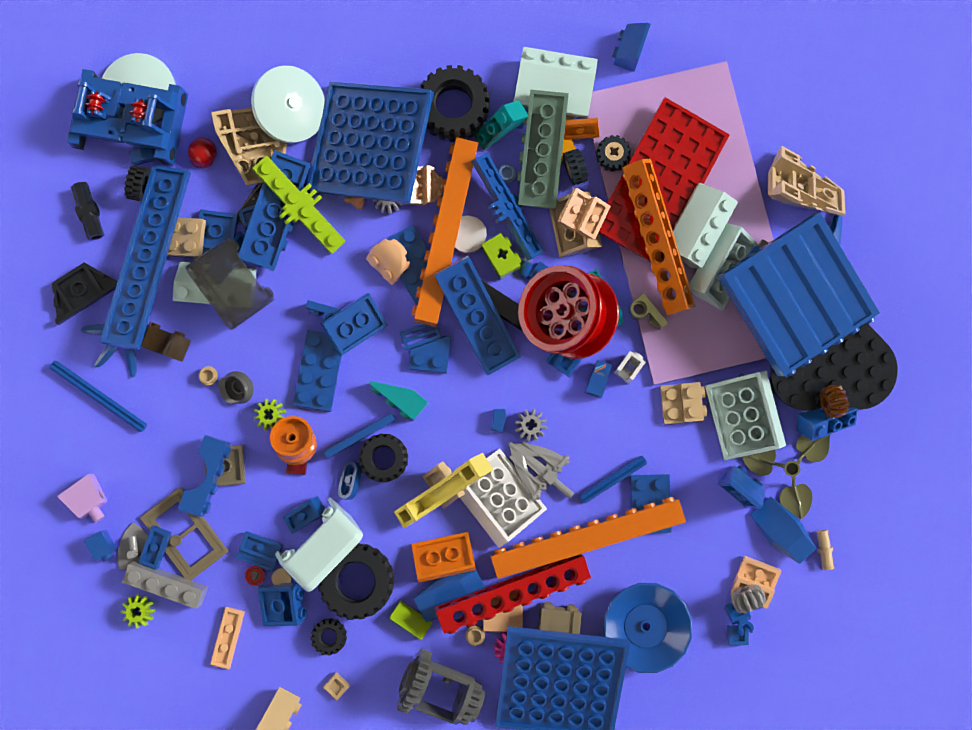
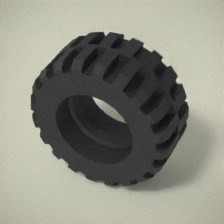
[421,65,490,142]
[318,543,394,620]

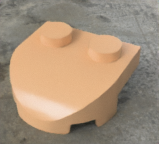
[404,165,443,206]
[366,238,410,285]

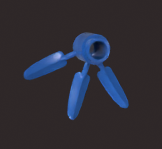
[81,324,137,378]

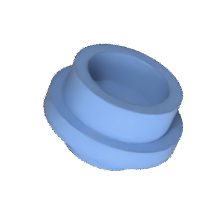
[498,164,516,184]

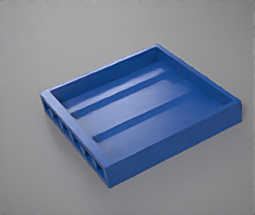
[717,213,880,377]

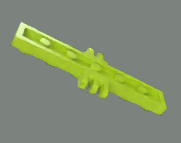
[252,155,346,255]

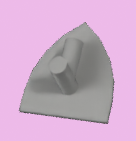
[118,522,148,570]

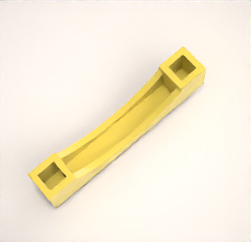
[394,453,493,528]

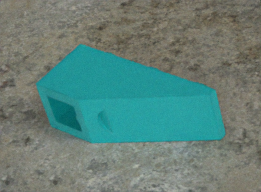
[475,100,529,151]
[369,381,429,421]

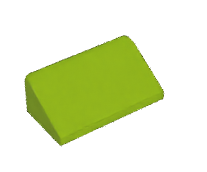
[389,601,433,640]

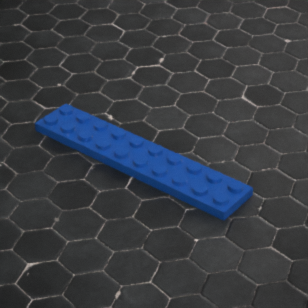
[100,165,191,351]

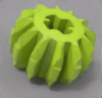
[253,399,287,431]
[120,594,156,629]

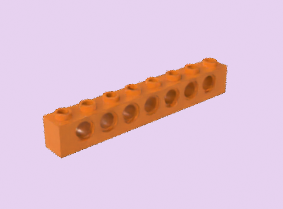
[622,159,696,315]

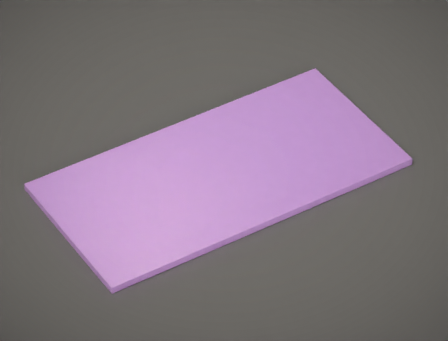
[588,61,773,385]

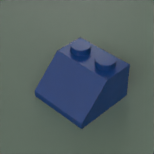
[612,23,651,71]

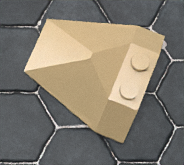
[768,146,846,216]

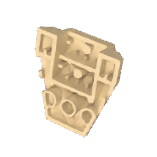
[211,107,287,186]

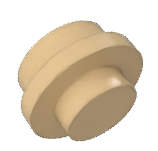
[199,366,218,386]
[465,626,485,646]

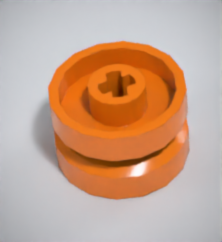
[270,416,317,465]

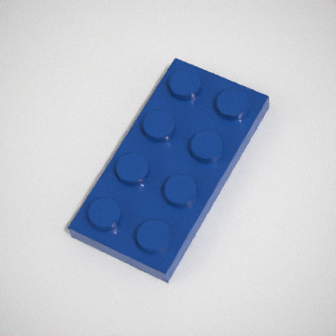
[387,225,428,306]
[293,330,342,412]

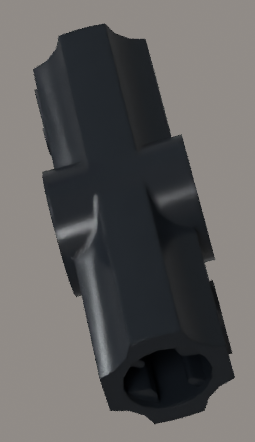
[70,181,105,241]

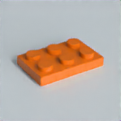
[411,532,476,582]

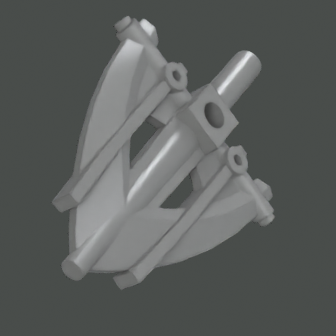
[508,440,574,500]

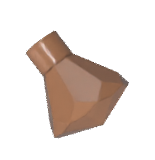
[344,196,365,210]

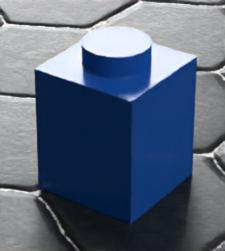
[83,530,118,562]

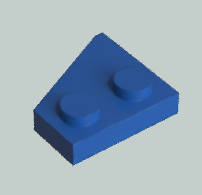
[409,336,451,373]

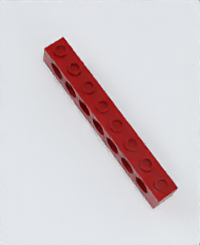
[434,554,591,634]

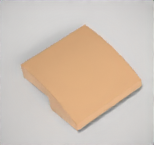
[557,188,611,240]
[730,555,781,608]
[483,590,523,632]

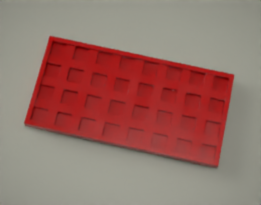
[598,97,730,263]

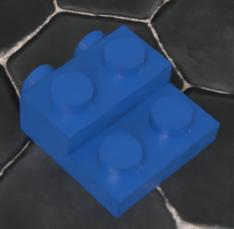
[257,583,307,626]

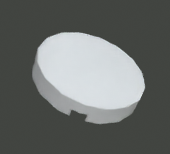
[455,215,487,254]

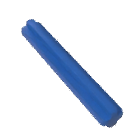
[579,456,647,504]

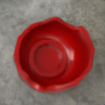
[188,137,217,169]

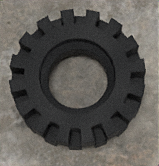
[124,165,151,202]
[310,618,347,656]

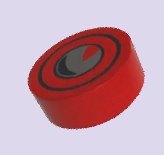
[245,565,266,586]

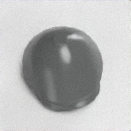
[218,371,254,404]

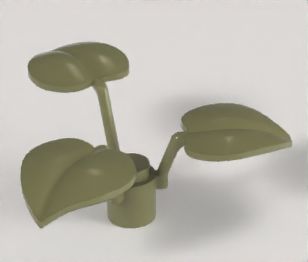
[742,435,830,519]

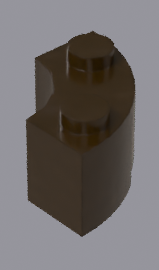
[141,321,191,362]

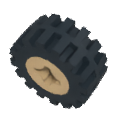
[596,135,631,172]
[563,148,588,185]

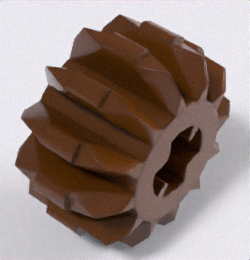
[819,385,849,418]

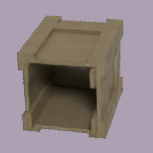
[538,602,582,634]

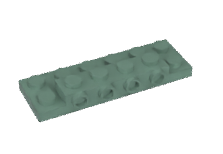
[517,90,569,209]

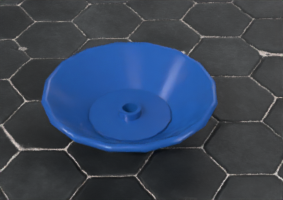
[603,583,692,673]

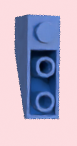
[796,407,858,441]

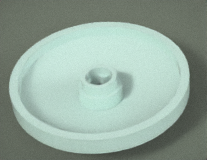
[102,53,176,125]
[251,66,325,143]

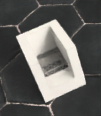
[614,351,646,384]

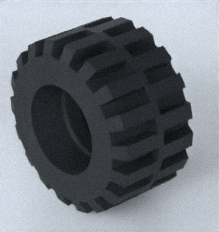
[358,433,409,482]

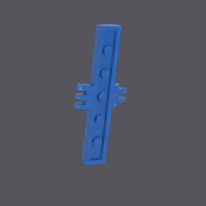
[471,153,544,261]

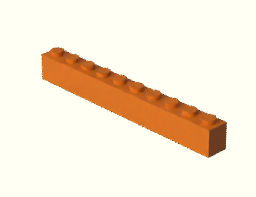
[411,137,478,327]
[491,496,686,579]

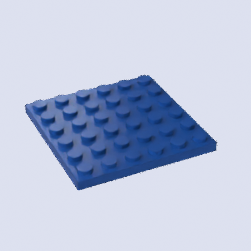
[306,82,434,204]
[495,626,630,730]

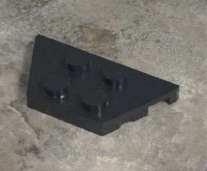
[52,262,118,325]

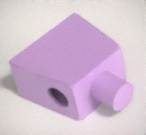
[58,474,107,523]

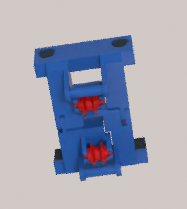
[67,69,189,166]

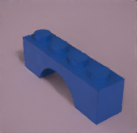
[178,435,231,517]

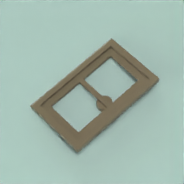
[140,487,229,580]

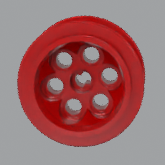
[518,265,619,359]

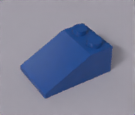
[717,465,766,509]

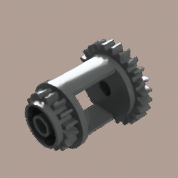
[397,648,485,725]

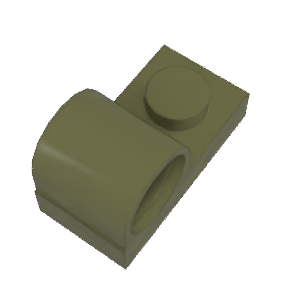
[628,293,668,330]

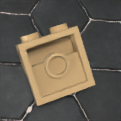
[660,382,707,424]

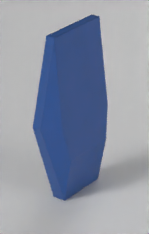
[750,496,816,564]
[413,570,485,622]

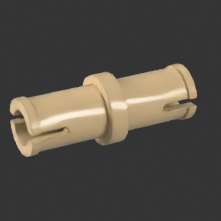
[816,529,835,570]

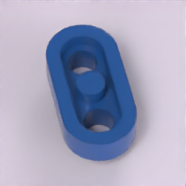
[338,461,362,500]

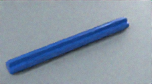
[49,361,147,432]

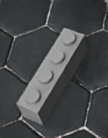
[122,561,209,609]

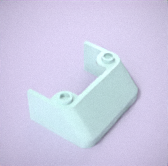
[275,497,363,592]

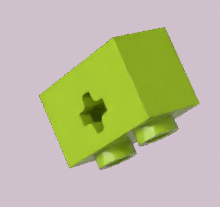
[481,233,522,280]

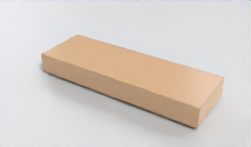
[210,606,245,669]

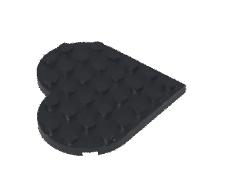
[769,324,898,411]

